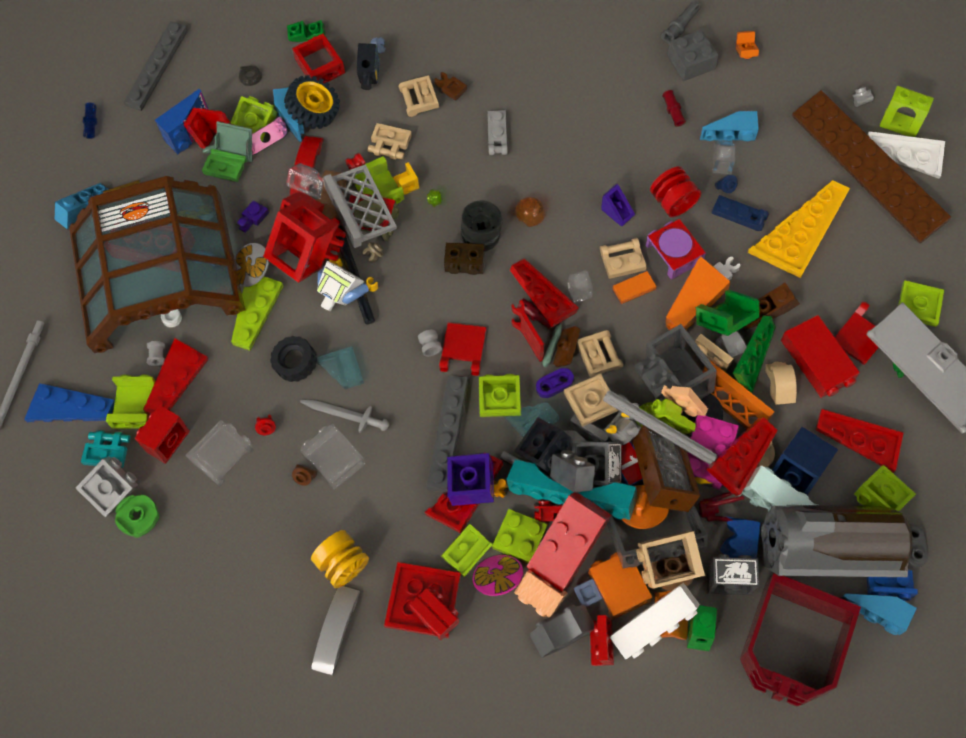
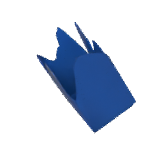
[720,516,761,559]

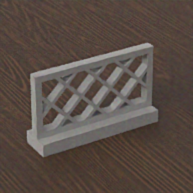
[323,165,397,248]

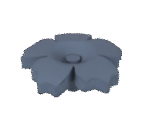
[371,37,386,54]

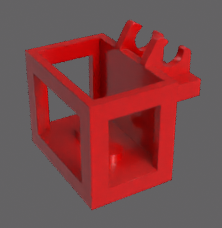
[263,199,346,283]

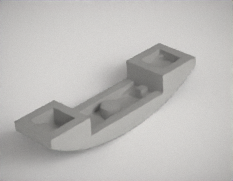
[311,586,360,676]

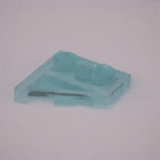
[316,346,364,389]
[504,402,560,437]

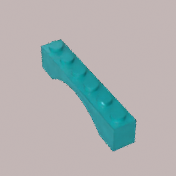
[506,459,638,520]

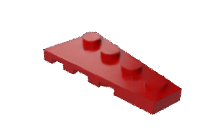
[510,258,579,327]
[143,338,208,415]
[815,409,904,473]
[706,417,778,496]
[424,452,503,533]

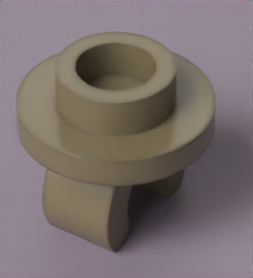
[363,242,384,263]

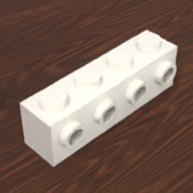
[610,583,700,659]

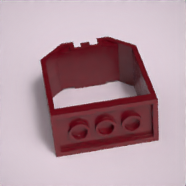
[740,573,861,707]

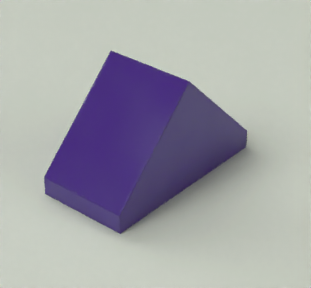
[601,184,635,226]

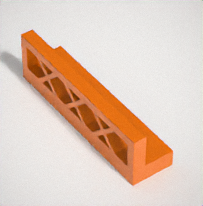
[703,360,775,429]

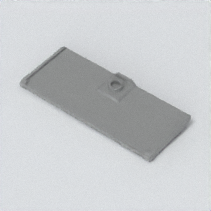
[866,302,966,434]

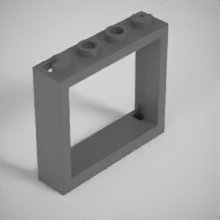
[607,505,707,569]

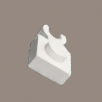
[713,257,740,280]

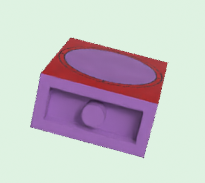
[646,219,706,280]

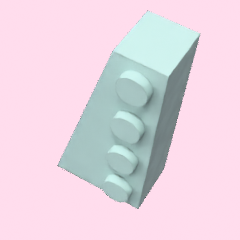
[738,466,818,512]

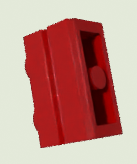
[409,588,459,641]

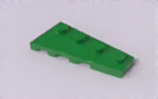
[733,316,776,393]

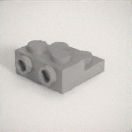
[76,456,138,517]

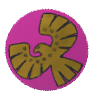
[472,555,523,596]

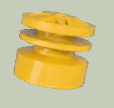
[311,530,369,588]

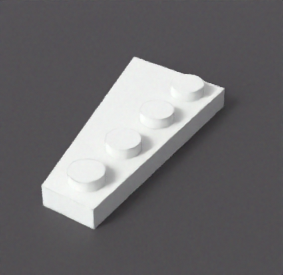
[867,132,945,179]

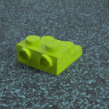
[230,96,278,141]
[479,374,521,417]
[636,399,696,435]
[854,465,916,511]

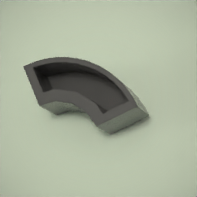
[530,605,594,658]

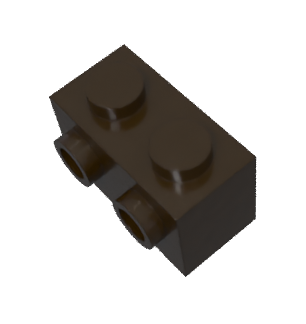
[444,242,485,275]

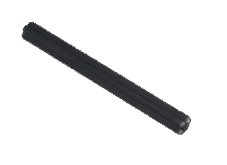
[336,226,375,325]

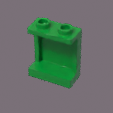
[696,289,759,336]

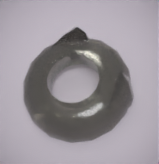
[239,65,262,86]

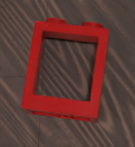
[292,33,345,84]

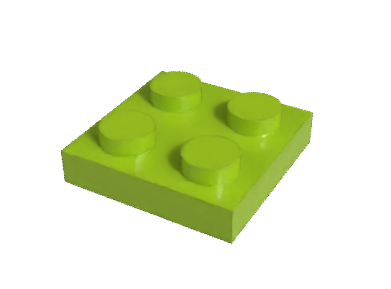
[898,280,944,327]
[492,509,548,563]

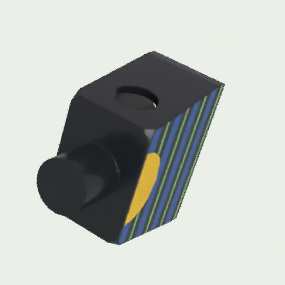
[357,43,380,90]

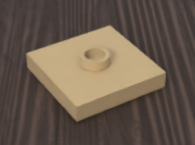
[564,374,619,427]

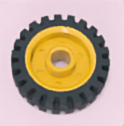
[284,75,340,129]

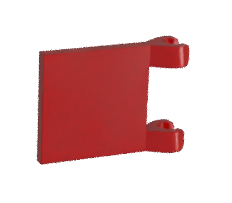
[511,300,544,362]
[835,302,879,365]
[439,323,486,376]

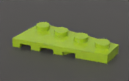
[231,276,283,351]

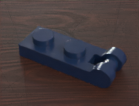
[712,195,769,231]

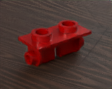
[534,500,563,522]

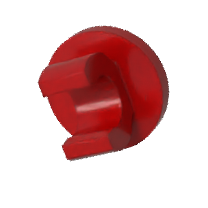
[255,414,276,436]

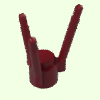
[699,492,747,522]

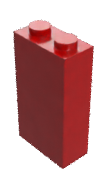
[781,315,860,398]

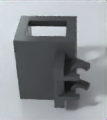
[635,324,717,400]

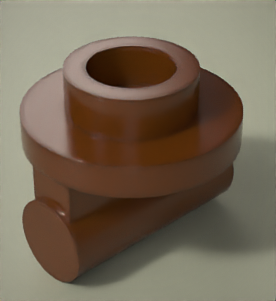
[292,464,317,486]

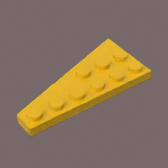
[748,180,850,278]

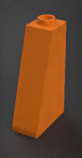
[666,257,730,330]

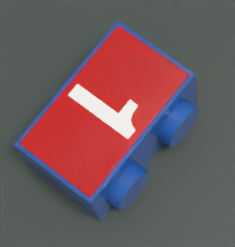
[621,441,644,486]

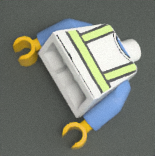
[317,258,378,311]

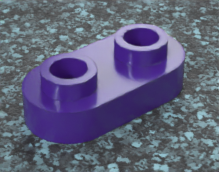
[536,368,574,398]

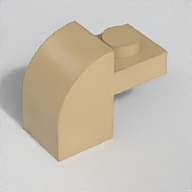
[765,362,796,405]

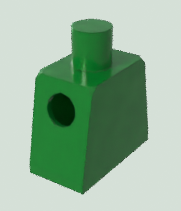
[687,605,717,651]

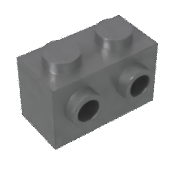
[550,450,595,493]

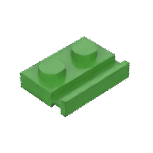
[202,149,247,182]

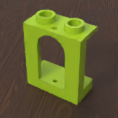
[879,86,934,137]

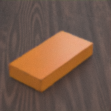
[612,271,656,304]

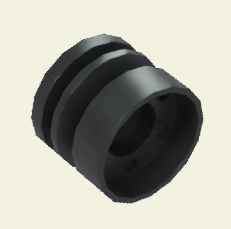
[461,200,502,251]

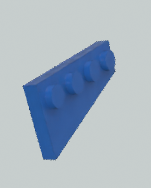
[24,383,115,422]

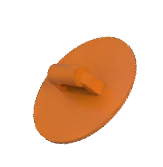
[622,485,669,529]

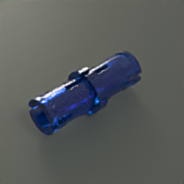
[82,102,97,139]

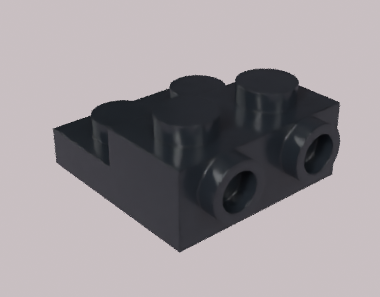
[514,417,572,473]

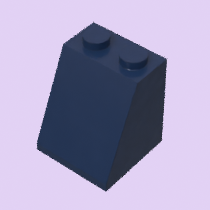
[772,427,838,495]

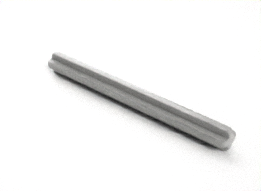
[603,391,717,465]

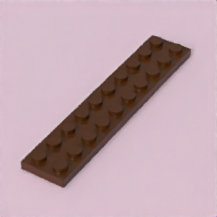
[792,90,951,244]

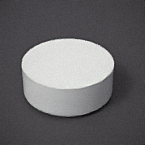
[161,309,182,327]

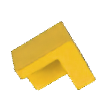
[394,162,419,195]

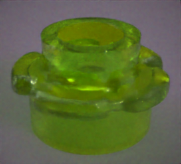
[427,189,442,207]

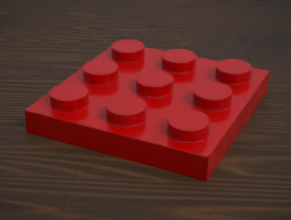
[384,562,461,639]

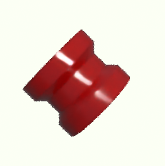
[345,153,366,170]

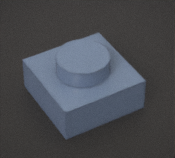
[573,579,603,607]

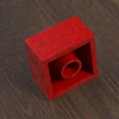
[134,405,190,464]

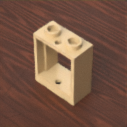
[636,530,705,588]

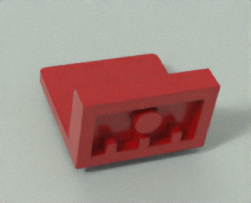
[184,108,231,149]

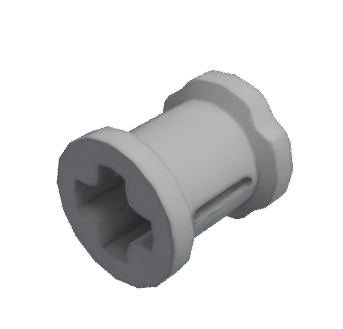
[147,341,165,366]

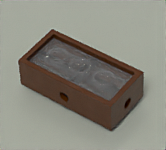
[633,425,700,512]

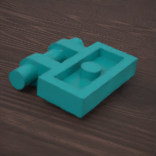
[81,430,131,468]

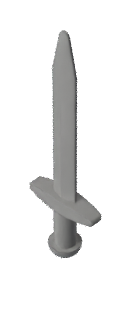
[300,399,389,433]

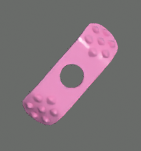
[252,117,287,155]

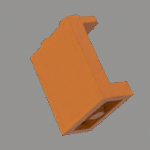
[588,552,652,620]

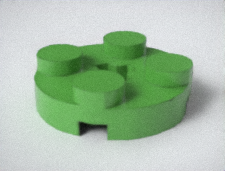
[115,495,160,538]

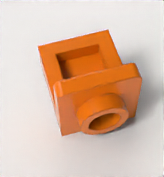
[736,31,759,59]

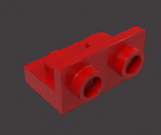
[590,615,614,666]

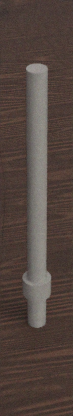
[0,321,45,428]

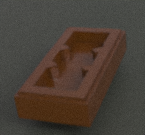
[553,326,580,367]

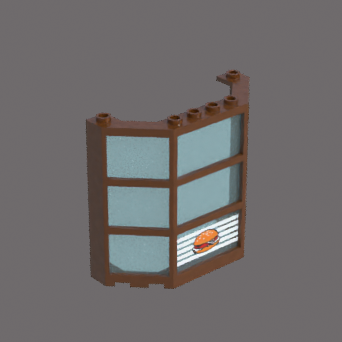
[69,176,246,353]

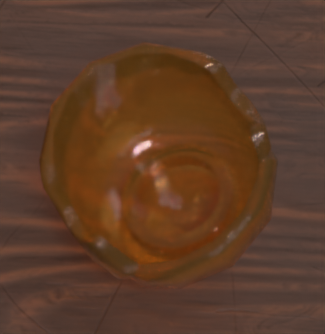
[515,197,545,227]

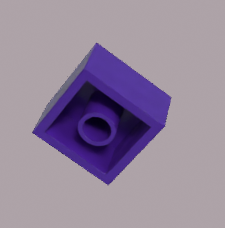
[447,453,494,506]

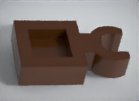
[434,72,467,101]

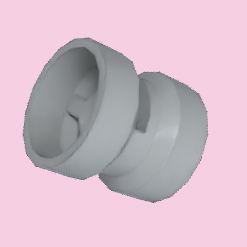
[418,329,442,357]

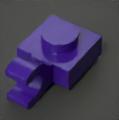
[237,200,269,233]

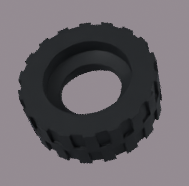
[270,336,317,382]

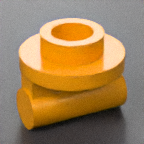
[494,479,508,498]

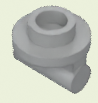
[852,86,874,107]

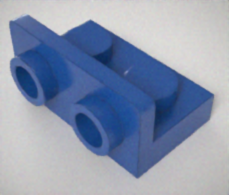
[866,570,918,601]

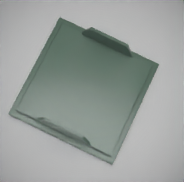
[215,121,252,162]

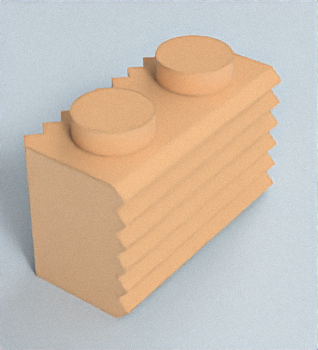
[514,570,568,618]

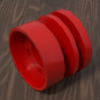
[650,166,701,217]

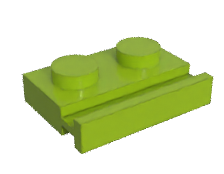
[441,524,493,577]

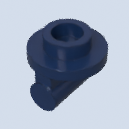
[715,174,738,193]

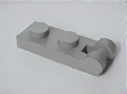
[488,110,507,155]

